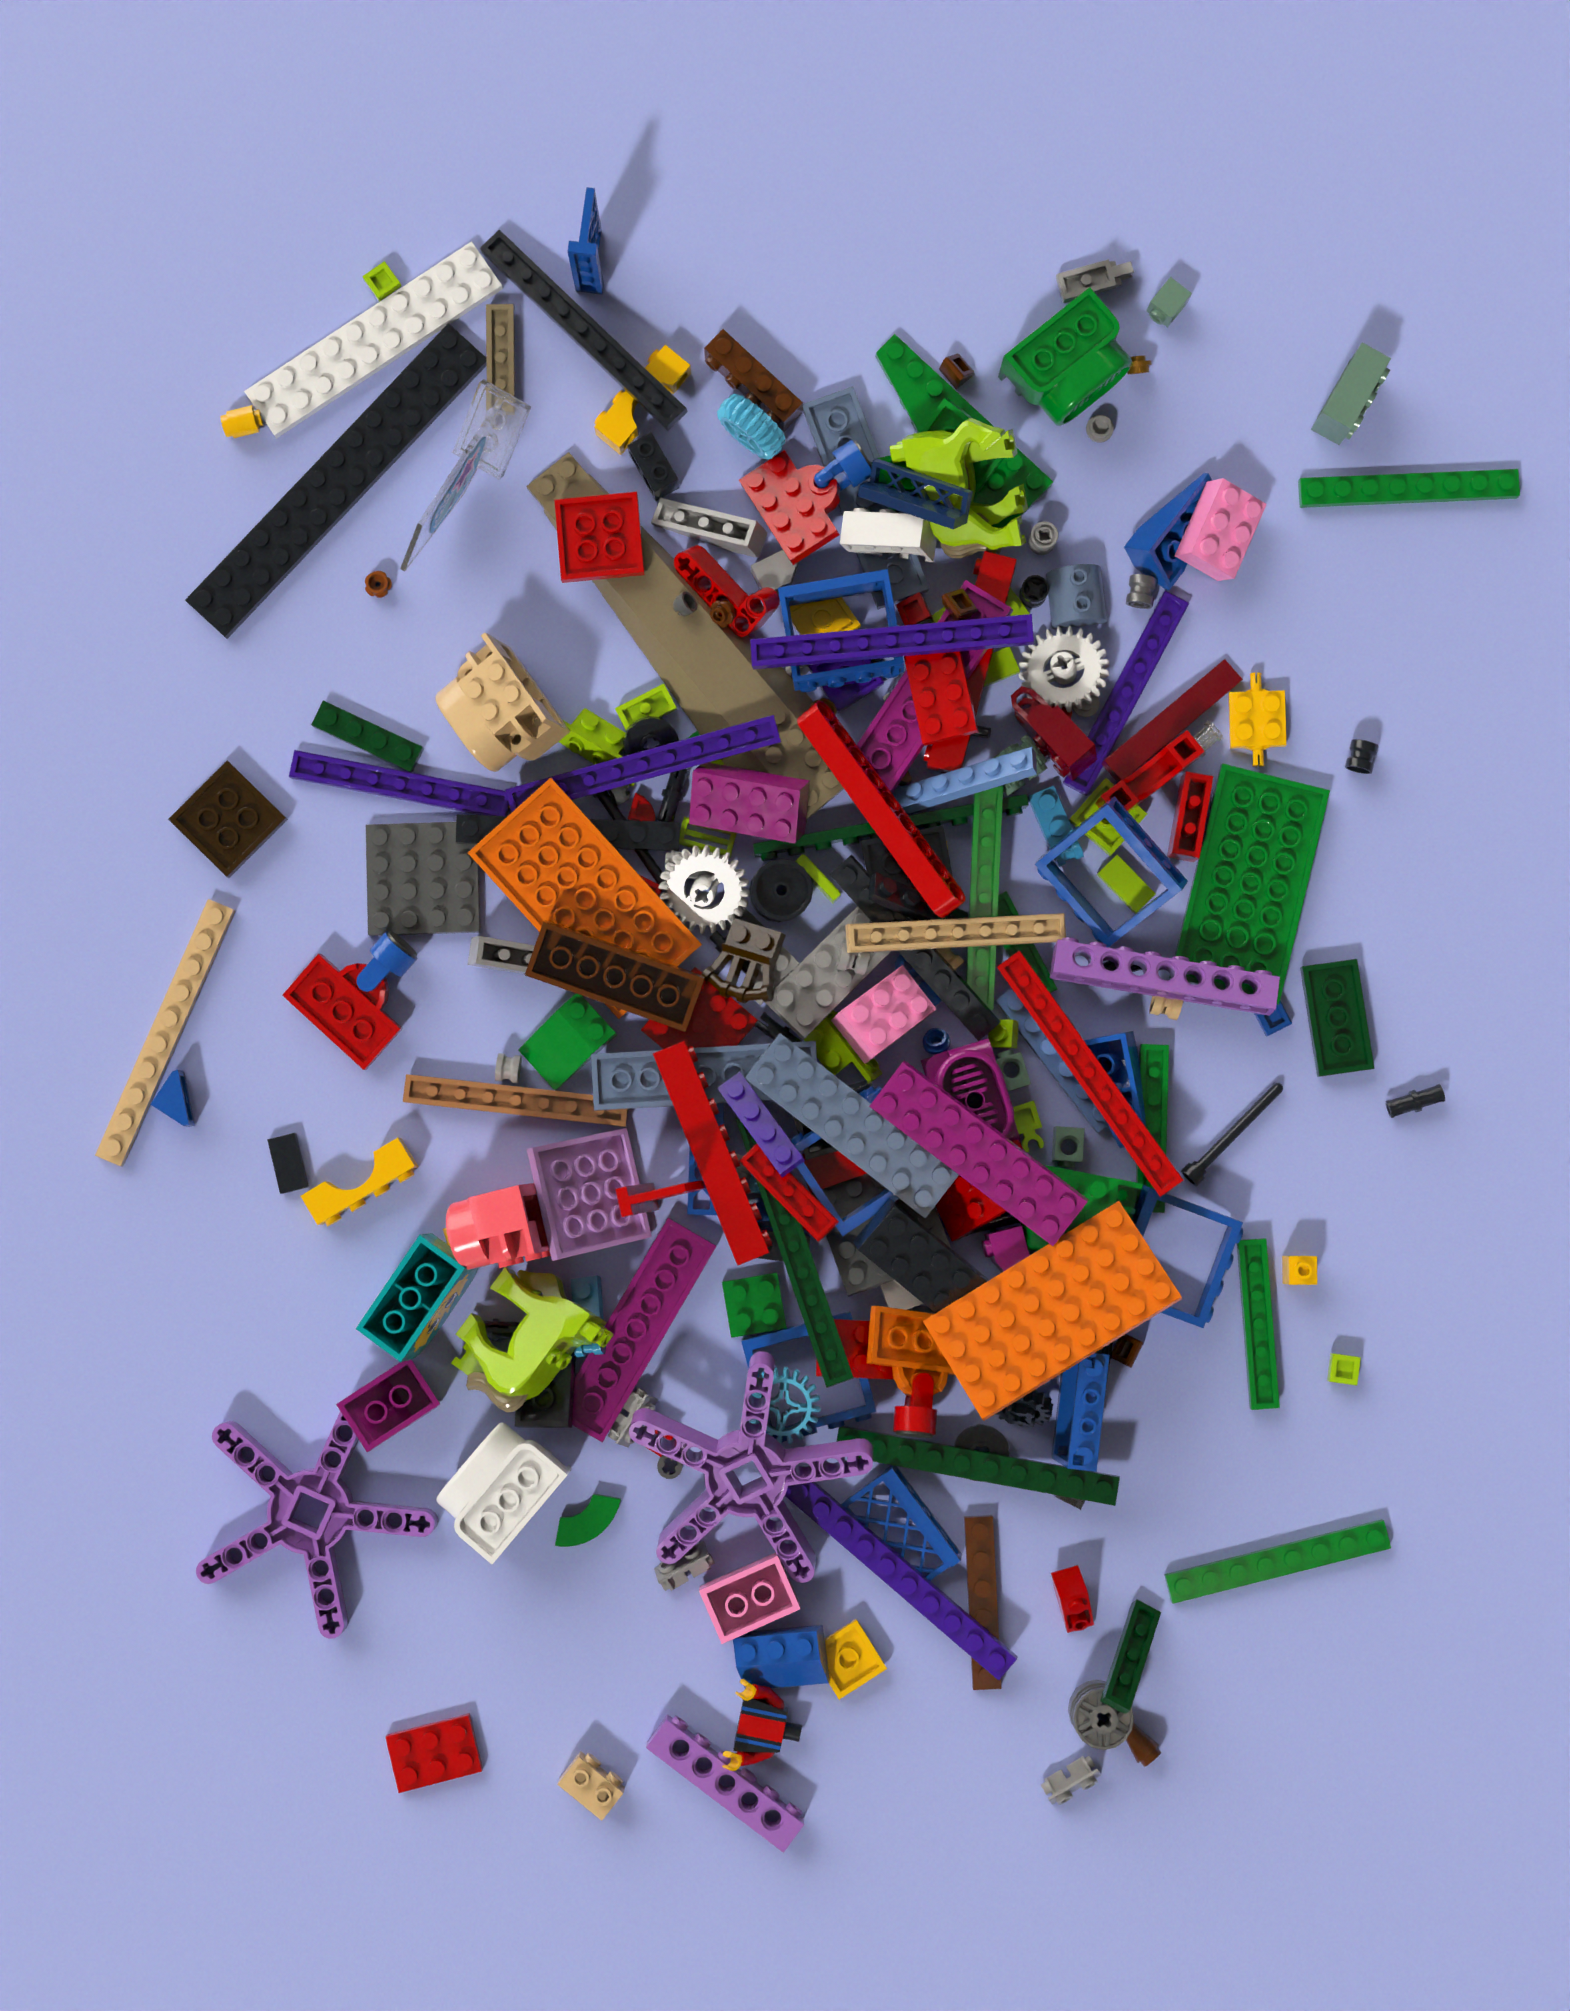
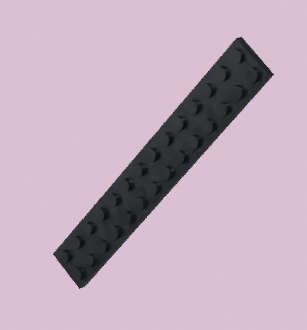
[185,323,487,639]

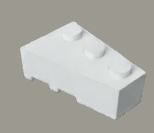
[840,508,937,563]

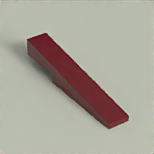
[1102,659,1243,783]

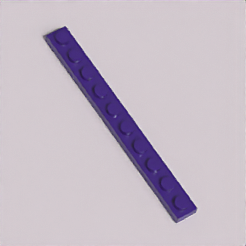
[750,614,1034,670]
[505,715,781,812]
[785,1482,1018,1680]

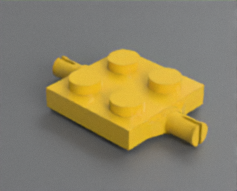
[1228,672,1287,767]

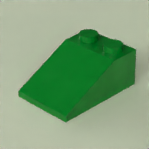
[518,994,617,1091]

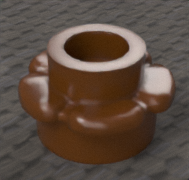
[709,601,736,628]

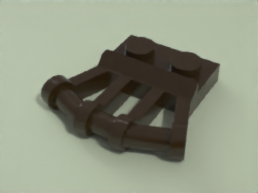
[701,918,786,1003]

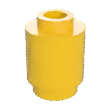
[220,405,264,439]

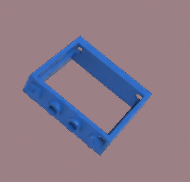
[778,569,905,692]
[1035,796,1188,948]
[791,1086,899,1236]
[1132,1185,1243,1328]
[741,1311,877,1442]
[1051,1351,1110,1472]

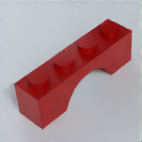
[1095,730,1205,812]

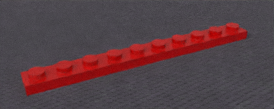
[997,951,1184,1197]

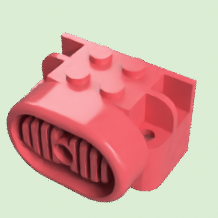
[446,1183,551,1270]

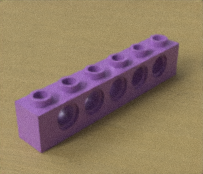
[646,1714,804,1853]

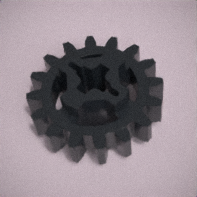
[996,1389,1053,1427]

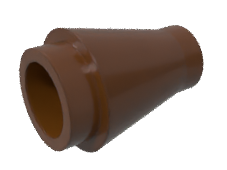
[1126,1722,1162,1767]

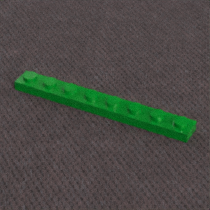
[1298,469,1520,508]
[966,786,1003,1010]
[1164,1519,1391,1604]

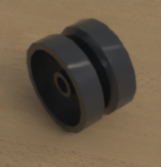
[749,859,813,923]

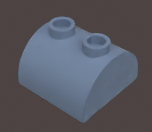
[1046,564,1107,629]

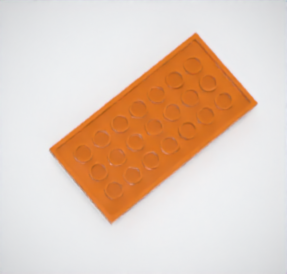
[468,777,702,1019]
[923,1201,1182,1421]

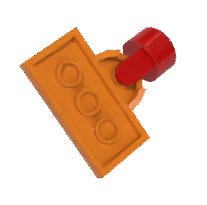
[867,1306,955,1438]

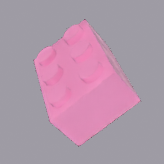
[1175,478,1267,581]
[831,965,936,1064]
[699,1552,801,1644]

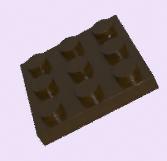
[168,760,288,878]

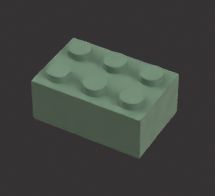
[1311,342,1391,445]

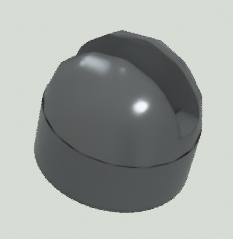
[673,591,698,616]
[608,785,631,806]

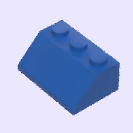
[733,1625,830,1688]

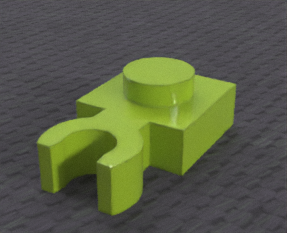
[1013,1101,1044,1152]

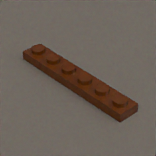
[964,1515,1002,1690]

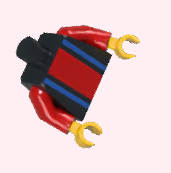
[722,1679,802,1771]

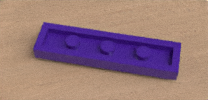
[717,1072,805,1177]

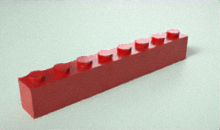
[923,551,1017,773]
[653,1041,772,1266]

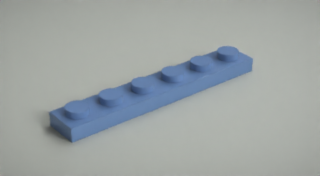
[893,746,1037,814]
[995,988,1107,1133]

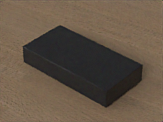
[267,1133,309,1194]

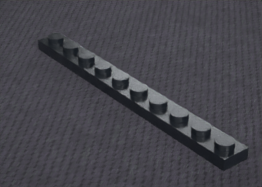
[480,230,688,431]

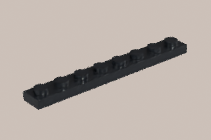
[456,814,680,851]
[830,854,1001,1041]

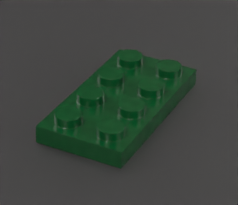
[1300,959,1375,1077]

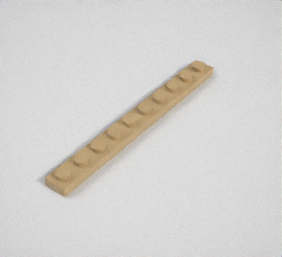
[95,899,235,1166]

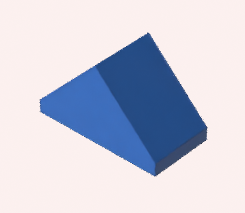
[150,1070,195,1127]

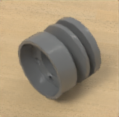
[1068,1680,1134,1750]

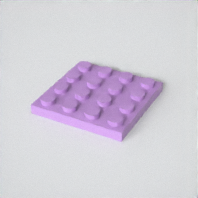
[527,1128,652,1261]

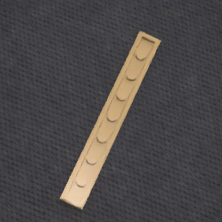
[845,913,1066,953]

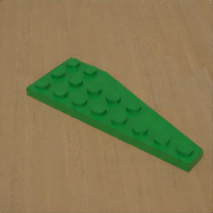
[875,334,1053,528]

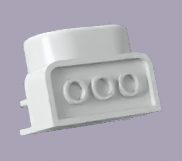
[436,1422,573,1564]

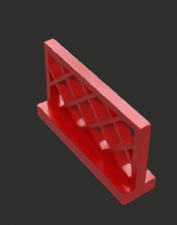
[615,1180,706,1217]

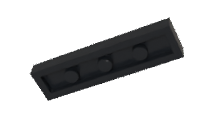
[868,872,968,921]

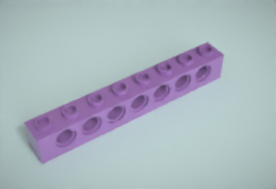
[1049,937,1280,1016]

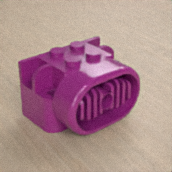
[920,1038,1021,1144]

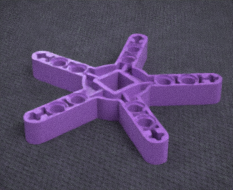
[629,1351,874,1583]
[196,1411,438,1639]

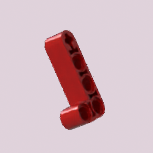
[674,545,780,637]

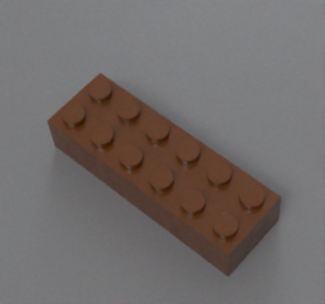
[525,920,705,1032]

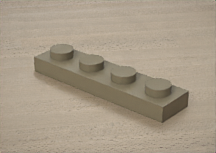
[486,304,515,415]

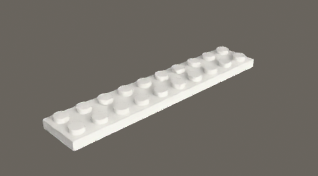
[244,241,503,439]

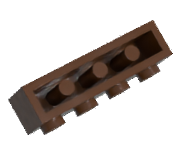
[704,329,803,432]

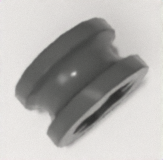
[657,1455,683,1479]

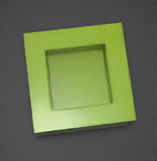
[362,261,402,302]
[988,1019,1019,1048]
[1327,1353,1361,1386]

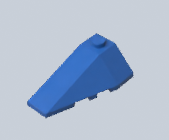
[1124,473,1212,590]
[1084,1031,1146,1148]

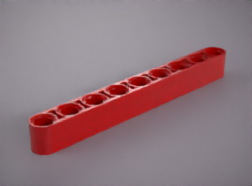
[797,701,966,918]

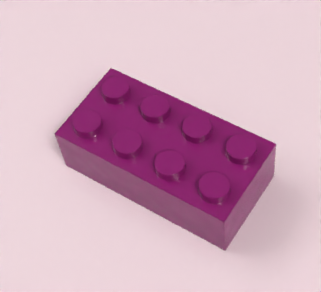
[689,762,810,844]

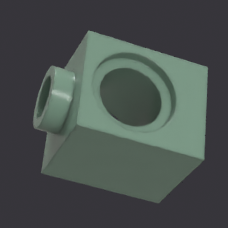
[1147,277,1192,328]
[996,1049,1031,1092]
[1051,1126,1085,1167]

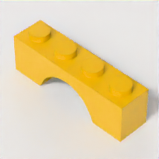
[594,345,691,455]
[301,1137,418,1227]

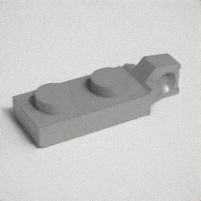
[1056,259,1134,303]

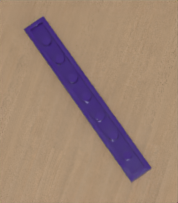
[1063,590,1189,796]
[289,750,510,816]

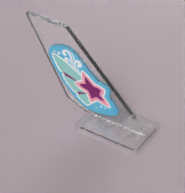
[400,379,531,572]

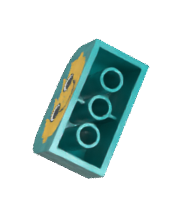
[356,1233,478,1362]

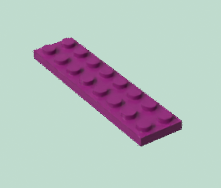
[857,580,1013,794]
[869,1060,1089,1246]
[572,1218,717,1443]

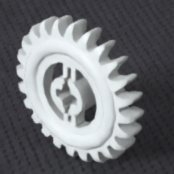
[1019,626,1110,712]
[658,845,750,934]

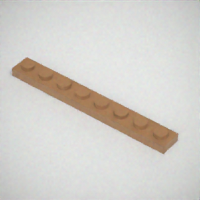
[403,1074,628,1127]

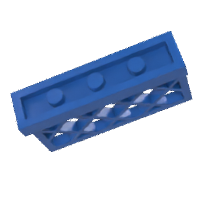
[567,187,604,295]
[841,1465,962,1581]

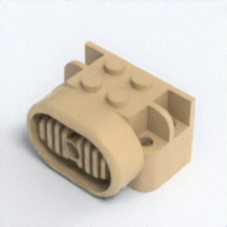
[435,633,571,772]

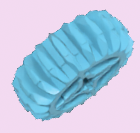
[717,394,785,460]
[749,1367,821,1444]

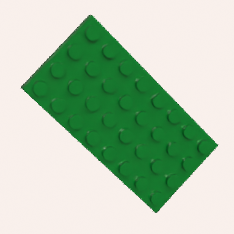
[1169,763,1330,1005]

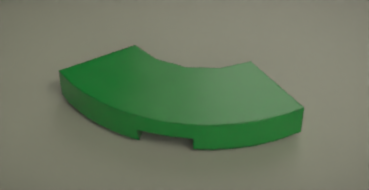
[555,1493,621,1547]

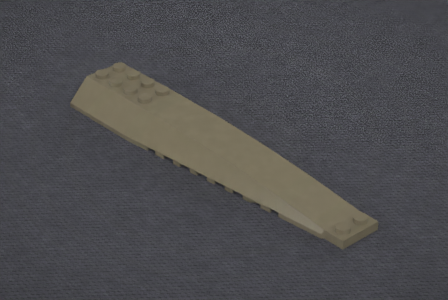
[526,452,844,823]

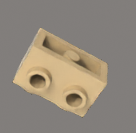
[557,1751,625,1821]

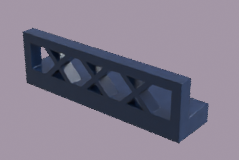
[858,459,973,529]

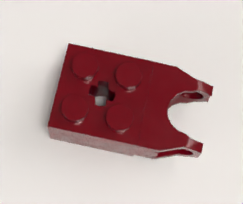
[1011,686,1097,781]

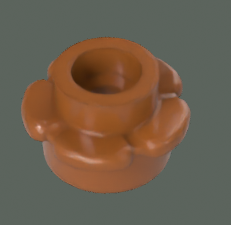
[365,571,392,598]

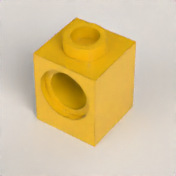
[1282,1256,1317,1285]

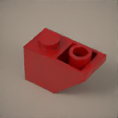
[1051,1565,1094,1633]

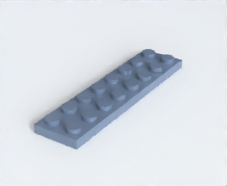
[803,386,930,610]
[745,1033,959,1218]
[591,1041,817,1111]

